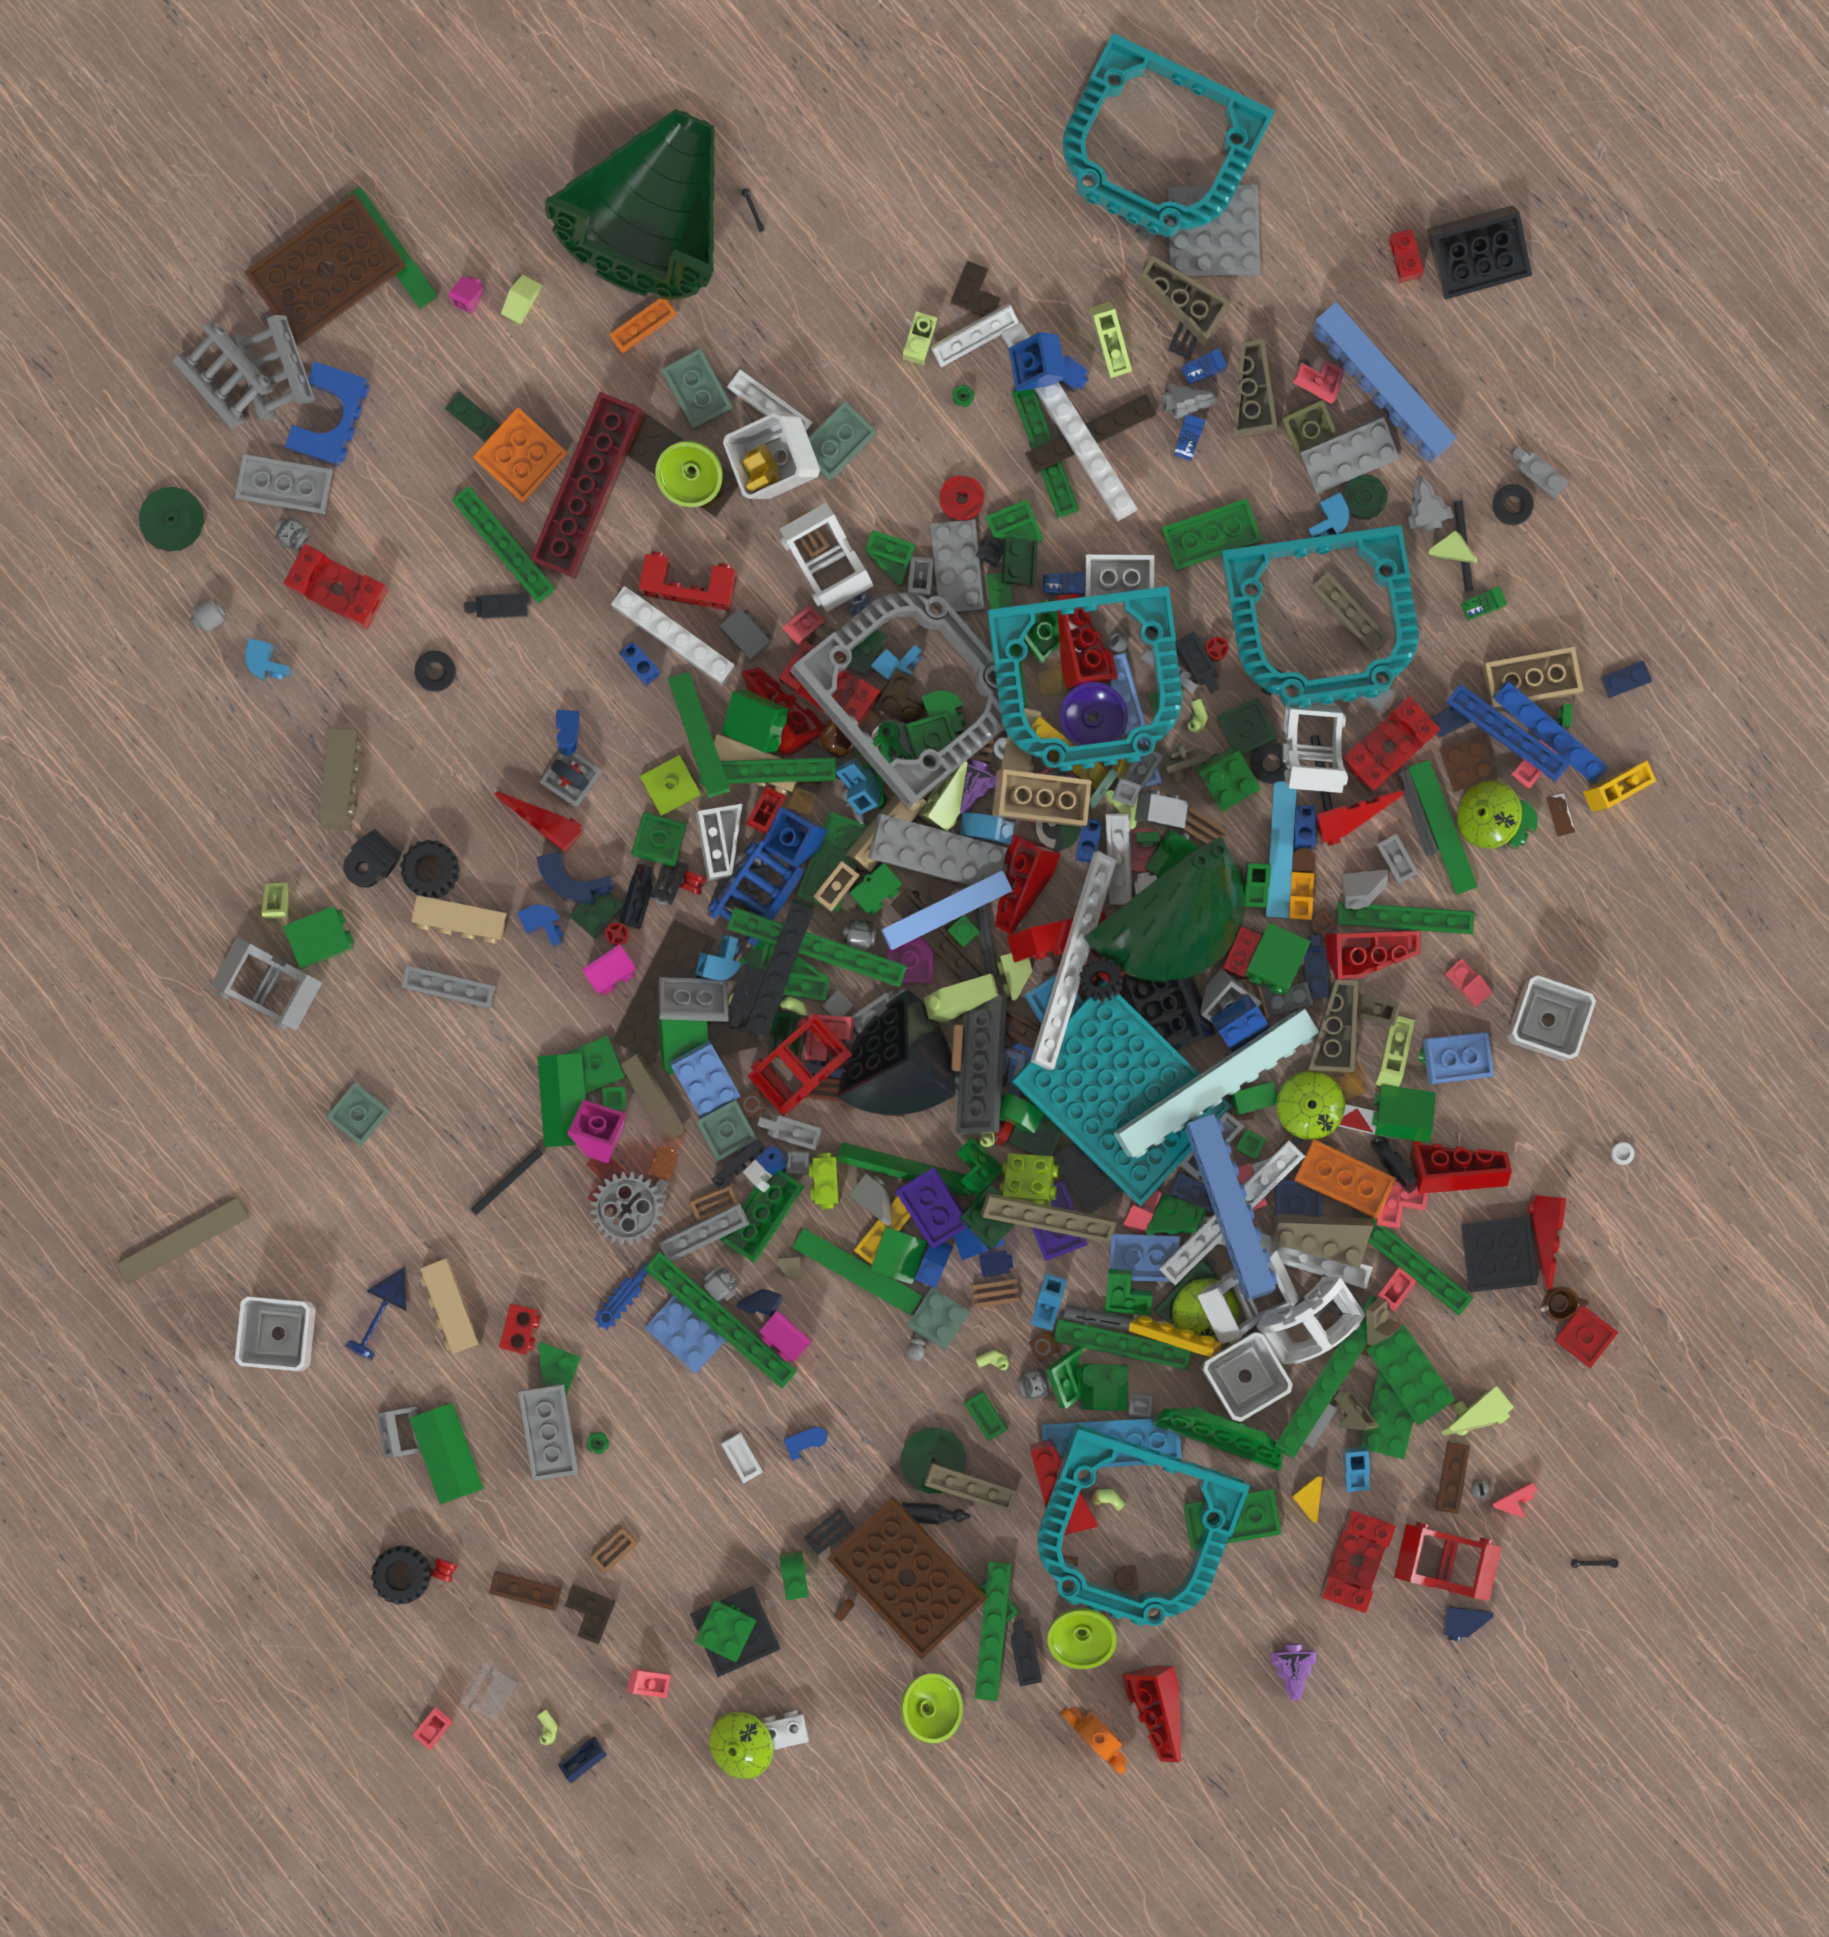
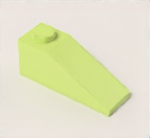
[1089,302,1132,378]
[918,762,968,832]
[923,974,998,1023]
[1375,1016,1415,1087]
[1441,1386,1514,1436]

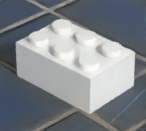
[1085,554,1154,604]

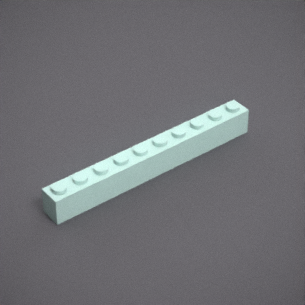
[1113,1009,1319,1158]

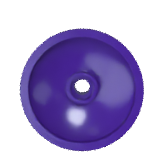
[1059,682,1128,746]

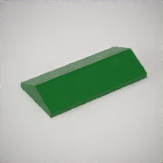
[537,1053,586,1147]
[720,1171,805,1263]
[409,1403,483,1505]

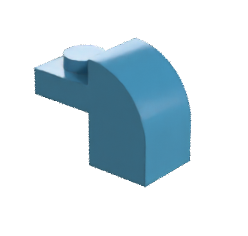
[1307,493,1349,538]
[245,638,292,681]
[871,645,922,681]
[835,758,880,815]
[959,813,1015,844]
[695,934,741,980]
[1030,1273,1067,1331]
[1343,1446,1370,1492]

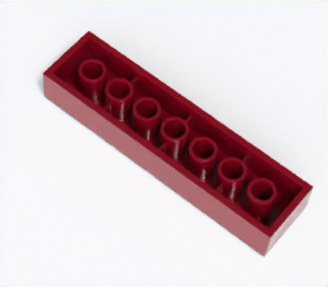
[530,392,645,579]

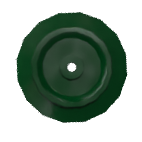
[139,487,204,552]
[901,1428,966,1493]

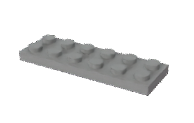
[868,814,1007,886]

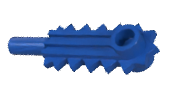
[593,1262,648,1330]

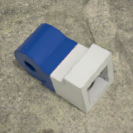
[743,1147,788,1192]

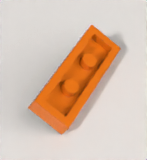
[609,299,677,354]

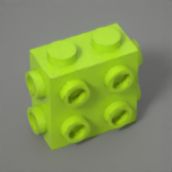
[809,1153,839,1209]
[1000,1153,1059,1206]

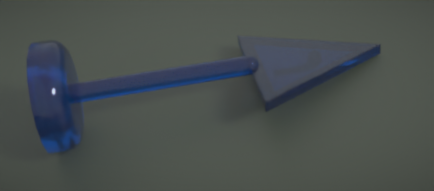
[344,1267,407,1361]

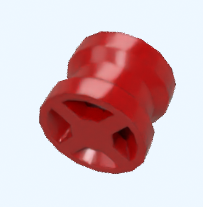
[1205,636,1229,661]
[680,871,707,896]
[605,923,629,946]
[430,1557,458,1583]

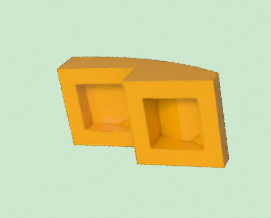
[1289,871,1315,920]

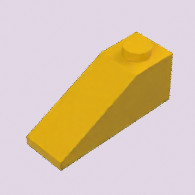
[1583,761,1656,812]

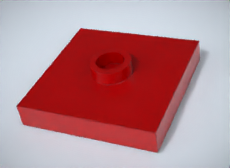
[1554,1306,1619,1369]

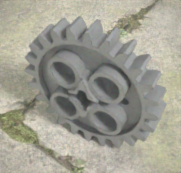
[590,1172,665,1246]

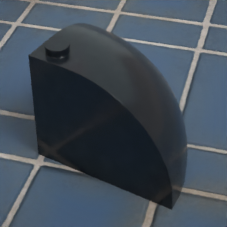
[838,989,955,1115]

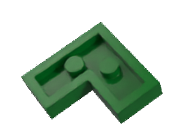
[956,1137,1002,1197]
[1105,1269,1153,1315]

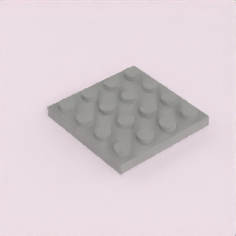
[1167,185,1261,278]

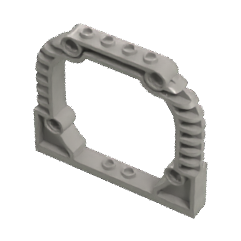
[790,593,1003,809]

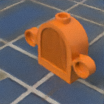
[1059,1706,1127,1775]

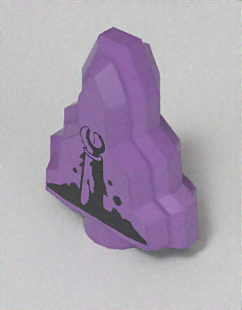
[960,759,996,814]
[1270,1644,1317,1700]

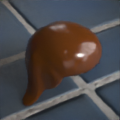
[821,719,854,756]
[1539,1286,1589,1321]

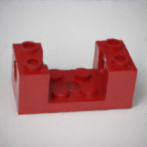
[283,543,388,630]
[639,551,737,611]
[779,640,880,727]
[1342,696,1440,794]
[1320,1509,1396,1613]

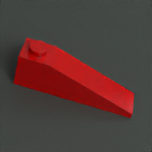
[1056,594,1118,690]
[741,667,824,756]
[1315,790,1404,846]
[494,791,583,854]
[995,834,1061,935]
[1326,931,1420,980]
[1528,1195,1566,1290]
[1122,1665,1181,1763]

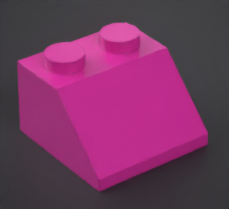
[581,944,637,996]
[568,1100,626,1163]
[759,1311,812,1362]

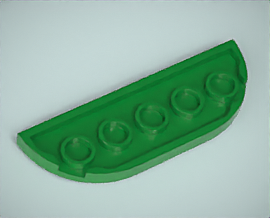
[1152,1407,1284,1471]

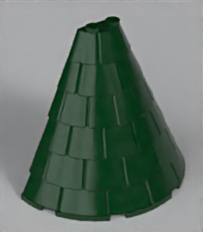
[545,109,715,300]
[1083,837,1246,982]

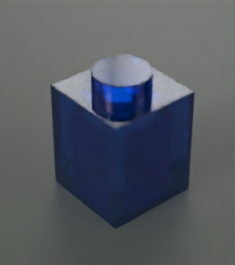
[979,1250,1014,1277]

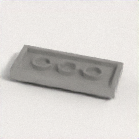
[1299,416,1400,494]
[235,454,333,515]
[930,520,984,613]
[518,1383,579,1481]

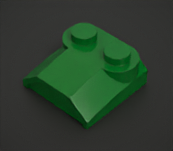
[1023,599,1060,663]
[1144,829,1200,877]
[1081,1364,1128,1410]

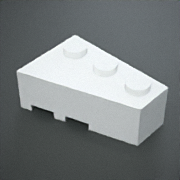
[696,804,742,881]

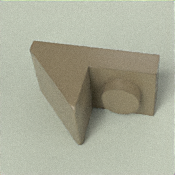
[1357,994,1401,1026]
[1366,1297,1402,1346]
[1334,1390,1379,1430]

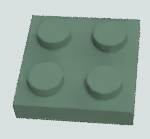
[326,1082,390,1146]
[696,1100,757,1162]
[907,1287,970,1351]

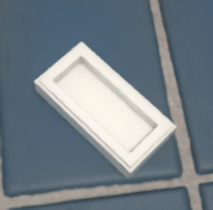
[721,1432,763,1483]

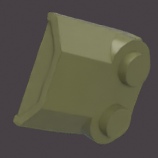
[1281,399,1338,460]

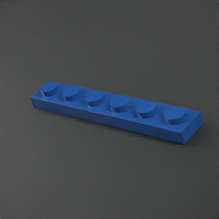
[1492,680,1608,784]
[1446,684,1570,783]

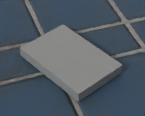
[658,977,729,1022]

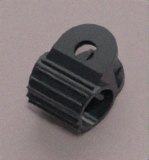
[343,829,402,888]

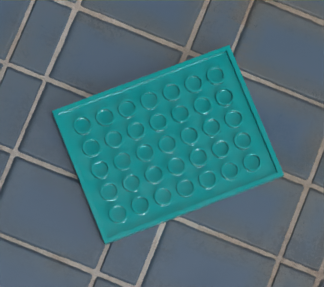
[1011,980,1232,1206]

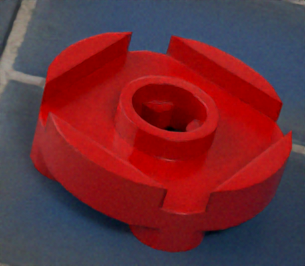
[939,476,984,521]

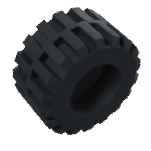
[400,840,460,898]
[371,1545,431,1605]

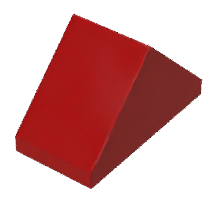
[746,786,787,834]

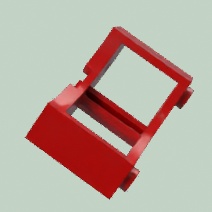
[748,1014,852,1117]
[1394,1522,1502,1601]

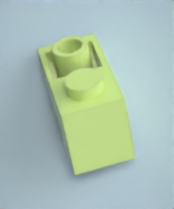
[903,311,938,366]
[997,953,1032,1001]

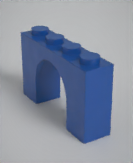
[285,361,370,467]

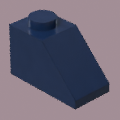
[1442,1606,1494,1641]

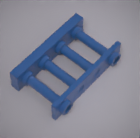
[706,839,805,947]

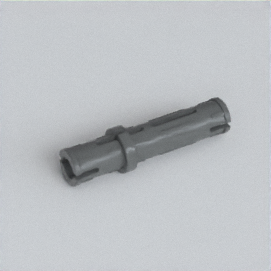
[1063,1305,1133,1331]

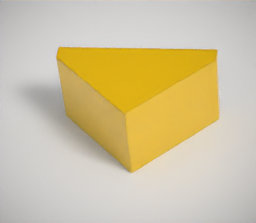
[1291,1476,1322,1523]

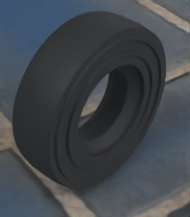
[1492,484,1534,525]
[414,651,456,692]
[1251,743,1288,784]

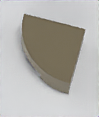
[777,1257,802,1280]

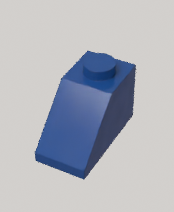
[915,1242,953,1288]

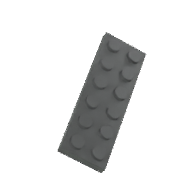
[956,995,1007,1134]

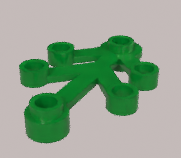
[855,721,912,809]

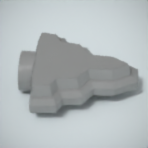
[1161,384,1217,419]
[1408,476,1454,533]

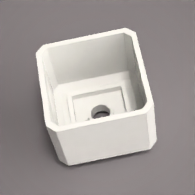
[723,413,820,499]
[1507,975,1596,1061]
[235,1297,316,1371]
[1201,1332,1293,1422]

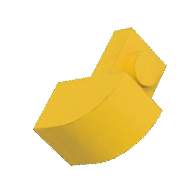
[741,444,780,493]

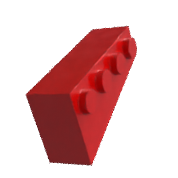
[1007,911,1107,963]
[1410,1141,1512,1194]
[1029,1439,1098,1536]

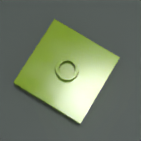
[640,755,701,817]

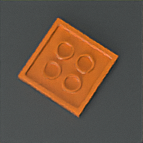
[472,407,568,503]

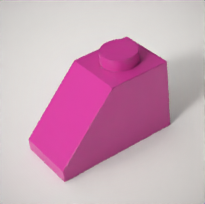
[448,276,485,315]

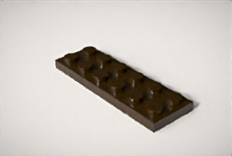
[627,403,739,518]
[613,920,715,1062]

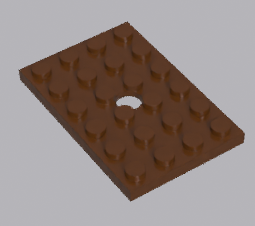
[245,193,407,346]
[827,1497,988,1659]

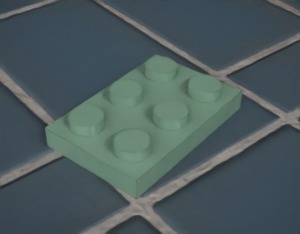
[661,348,733,430]
[809,401,877,482]

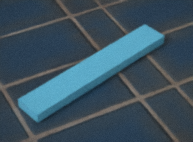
[1266,781,1297,919]

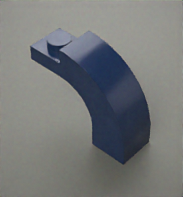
[536,852,616,904]

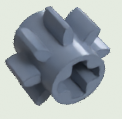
[847,592,874,617]

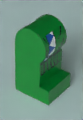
[1460,586,1507,621]

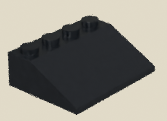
[1427,205,1532,300]
[1119,974,1216,1050]

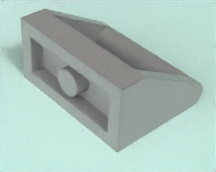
[376,1406,421,1459]

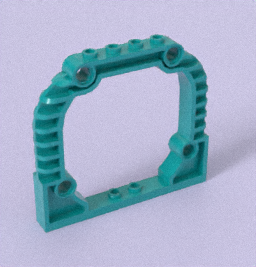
[1062,33,1275,237]
[1220,525,1419,708]
[986,586,1182,772]
[1037,1424,1250,1626]

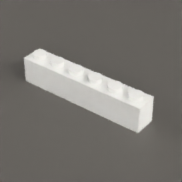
[611,586,736,686]

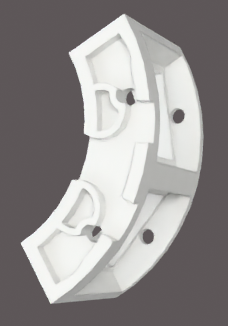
[779,503,874,613]
[1282,704,1348,793]
[1198,1250,1299,1344]
[1257,1277,1366,1364]

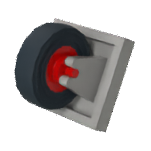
[539,752,603,809]

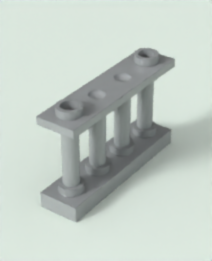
[231,315,315,420]
[172,322,275,428]

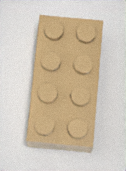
[1482,647,1583,710]
[992,769,1092,827]

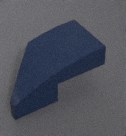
[737,1289,783,1317]

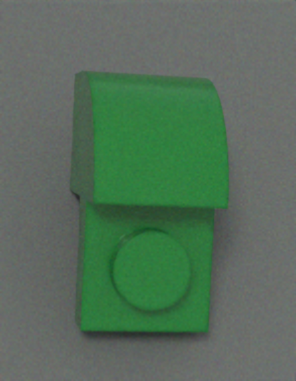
[921,690,966,734]
[1508,799,1538,850]
[1245,862,1271,907]
[1000,1093,1044,1133]
[779,1550,809,1601]

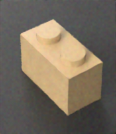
[813,861,860,913]

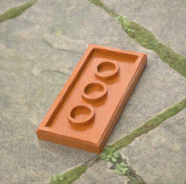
[1294,1139,1396,1220]

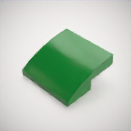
[870,1227,927,1284]

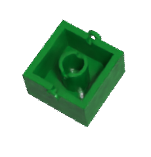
[1195,746,1261,812]
[848,863,902,914]
[694,1598,757,1662]

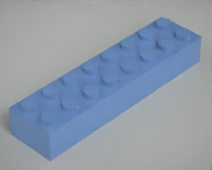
[1312,302,1456,463]
[1185,1114,1278,1301]

